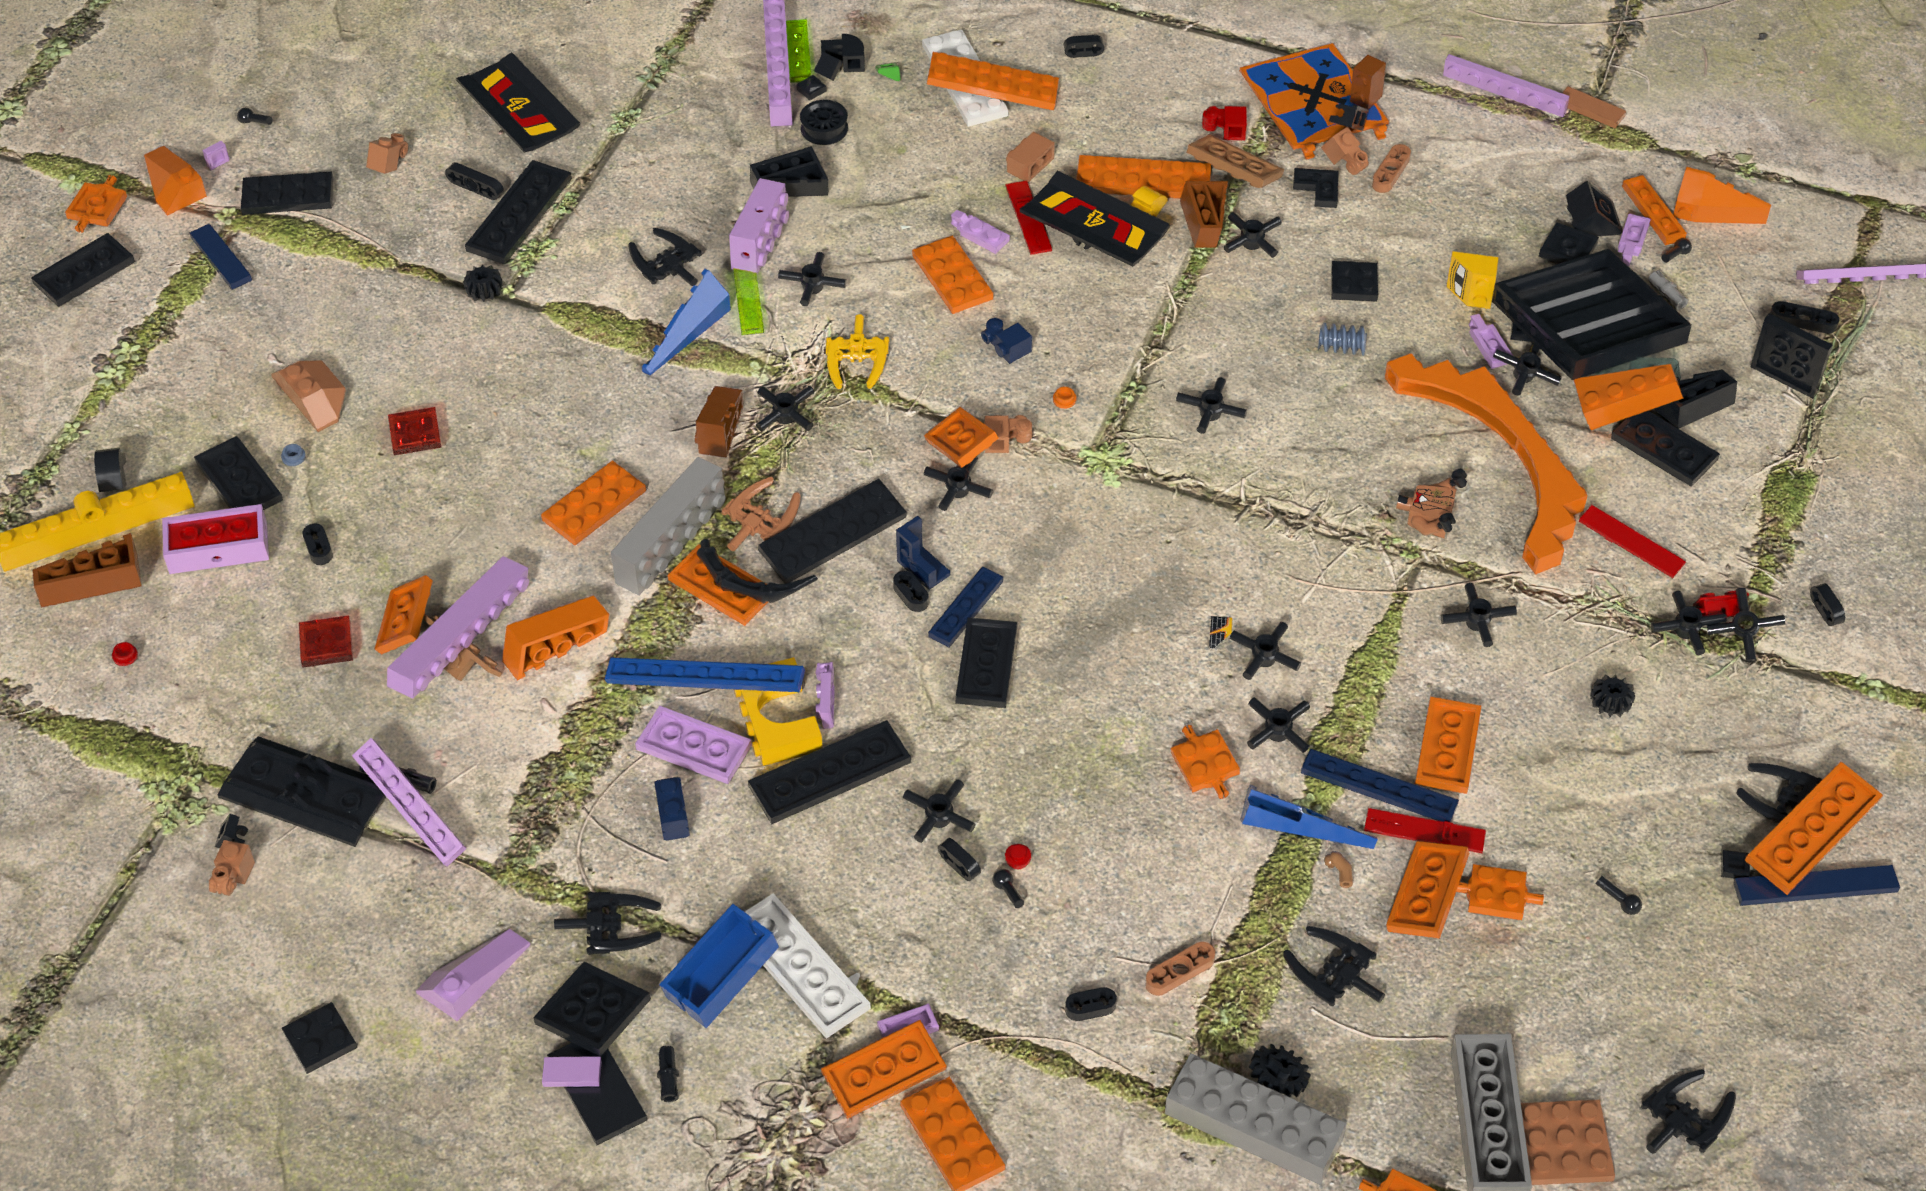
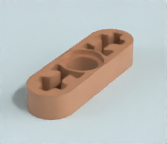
[1372,144,1411,193]
[1145,942,1215,996]

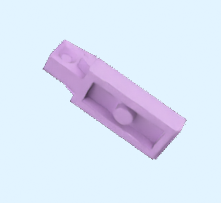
[951,210,1010,254]
[1618,214,1651,266]
[1469,314,1513,369]
[815,662,835,729]

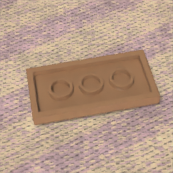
[1186,134,1284,188]

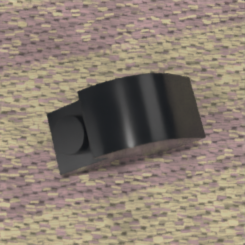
[821,34,865,73]
[94,447,127,492]

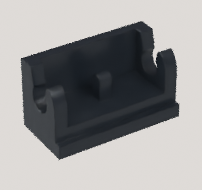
[1329,104,1369,131]

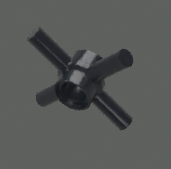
[1224,212,1282,258]
[778,252,847,306]
[1493,343,1561,396]
[1176,377,1247,434]
[756,386,814,432]
[924,456,993,511]
[1441,583,1517,647]
[1707,588,1786,662]
[1650,591,1727,655]
[1230,622,1301,680]
[1247,697,1310,753]
[903,779,976,843]

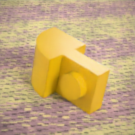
[1131,186,1168,217]

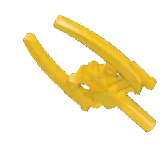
[825,314,890,389]

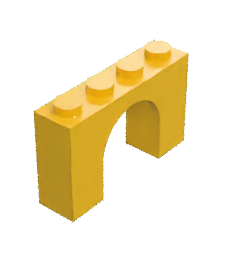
[733,657,823,766]

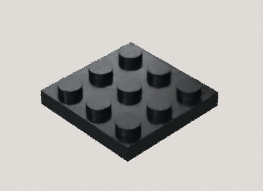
[1750,313,1833,399]
[533,961,651,1056]

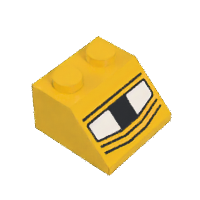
[1446,251,1499,309]

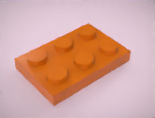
[924,407,999,468]
[374,575,433,654]

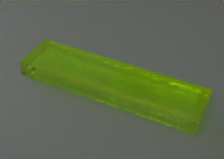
[786,19,811,83]
[733,268,764,335]

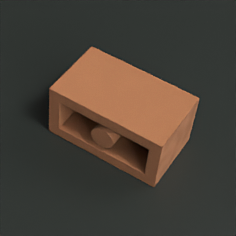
[1006,132,1055,183]

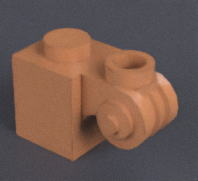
[1321,127,1369,175]
[366,133,408,174]
[985,415,1032,453]
[209,840,255,896]

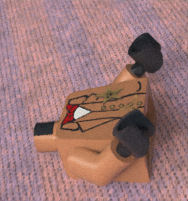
[1396,468,1467,538]

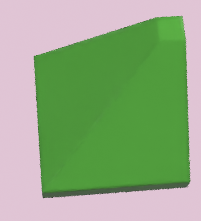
[875,63,900,81]

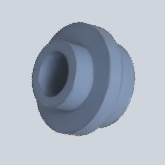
[281,444,306,466]

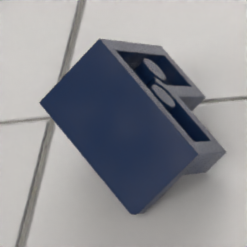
[896,516,950,590]

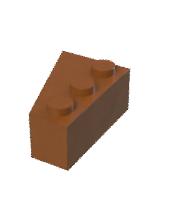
[1180,181,1228,248]
[695,386,744,458]

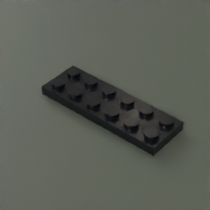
[465,160,572,264]
[758,479,907,583]
[748,720,911,825]

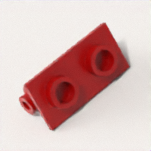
[1693,590,1749,617]

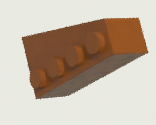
[33,533,142,608]

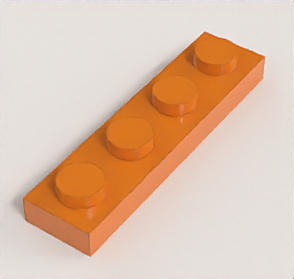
[1622,175,1687,246]

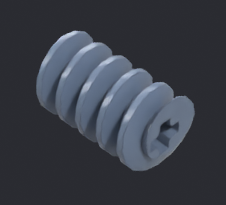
[1318,323,1367,356]

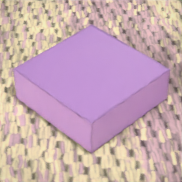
[202,141,230,170]

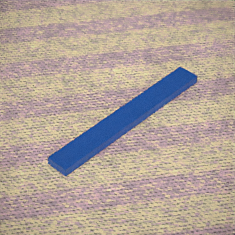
[605,657,805,692]

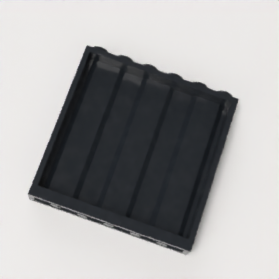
[1492,249,1692,380]

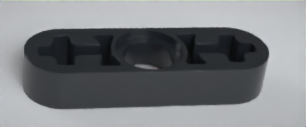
[445,162,504,200]
[1770,301,1840,334]

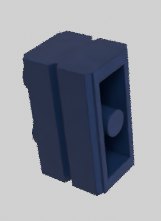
[654,777,690,841]

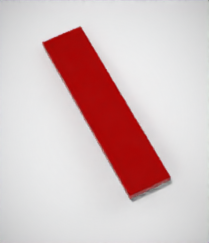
[1005,181,1052,255]
[1579,505,1686,578]
[1364,808,1486,853]

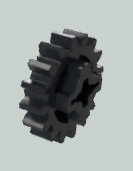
[1249,1044,1311,1097]

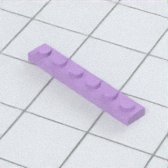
[1443,54,1569,117]
[1796,264,1926,284]
[352,738,467,867]

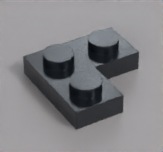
[1293,168,1339,208]

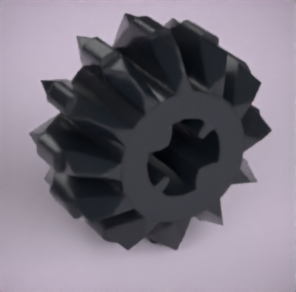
[463,264,503,302]
[1590,674,1635,718]

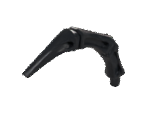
[696,539,818,604]

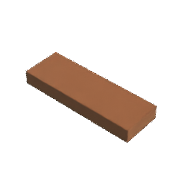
[1563,86,1626,128]

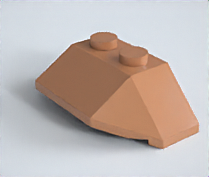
[271,360,346,432]

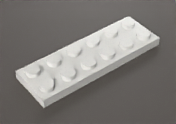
[922,29,1008,127]
[745,893,871,1039]

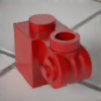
[1202,106,1247,141]

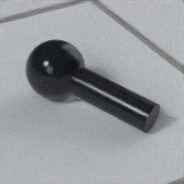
[237,107,273,125]
[1661,238,1692,263]
[992,869,1024,908]
[1595,876,1642,915]

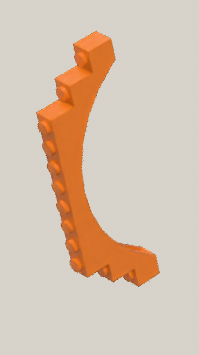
[1385,353,1588,575]

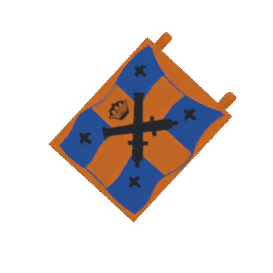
[1239,43,1389,159]

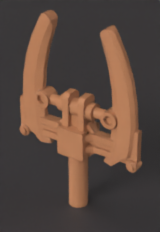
[721,477,801,551]

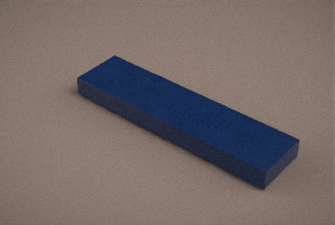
[189,223,252,290]
[928,566,1003,648]

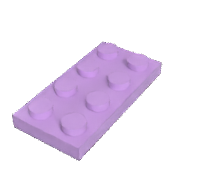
[635,706,752,784]

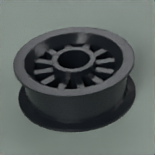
[800,100,848,145]

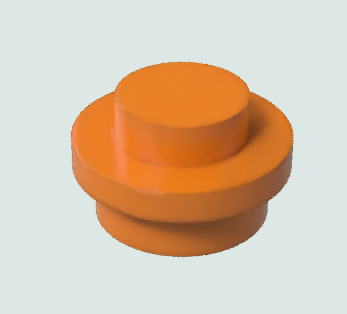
[1053,387,1076,409]

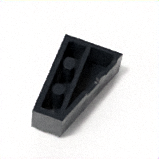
[750,146,828,197]
[1654,369,1737,429]

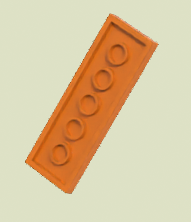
[927,52,1059,111]
[1077,155,1211,199]
[1745,762,1883,895]

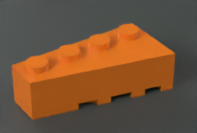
[1574,364,1683,430]
[502,595,609,681]

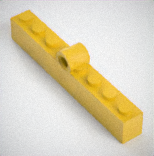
[0,472,195,572]

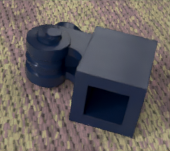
[981,318,1032,364]

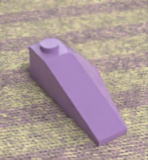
[416,929,530,1021]

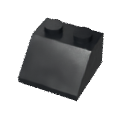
[1565,181,1623,236]

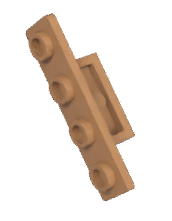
[423,614,502,681]

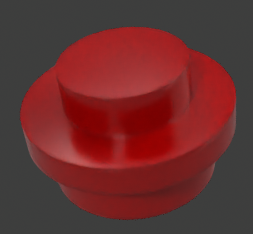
[112,642,138,666]
[1005,844,1031,870]

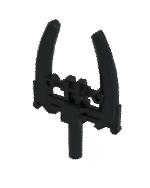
[628,228,702,286]
[1736,763,1822,823]
[554,891,661,955]
[1283,926,1385,1006]
[1641,1069,1736,1154]

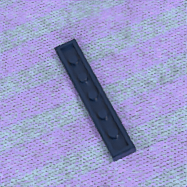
[1301,749,1459,822]
[1733,865,1900,906]

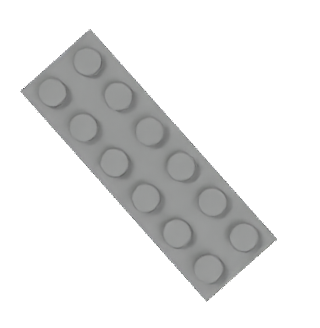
[611,457,725,596]
[1451,1034,1532,1191]
[1165,1053,1347,1185]

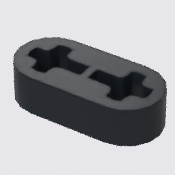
[1063,35,1105,58]
[302,523,333,565]
[893,571,929,612]
[1810,583,1846,626]
[937,838,981,881]
[1065,987,1117,1021]

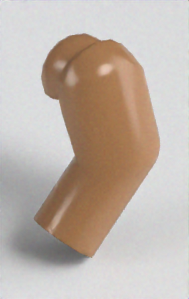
[1324,851,1353,888]

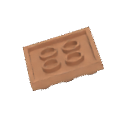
[1521,1100,1615,1185]

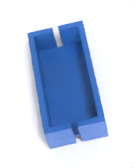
[659,904,779,1028]

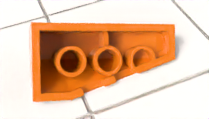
[144,146,207,216]
[1673,167,1771,224]

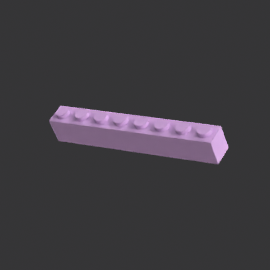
[763,0,792,126]
[387,556,529,699]

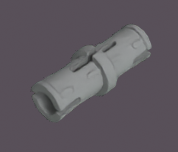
[1648,270,1688,310]

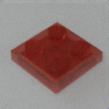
[388,407,442,456]
[299,615,353,668]

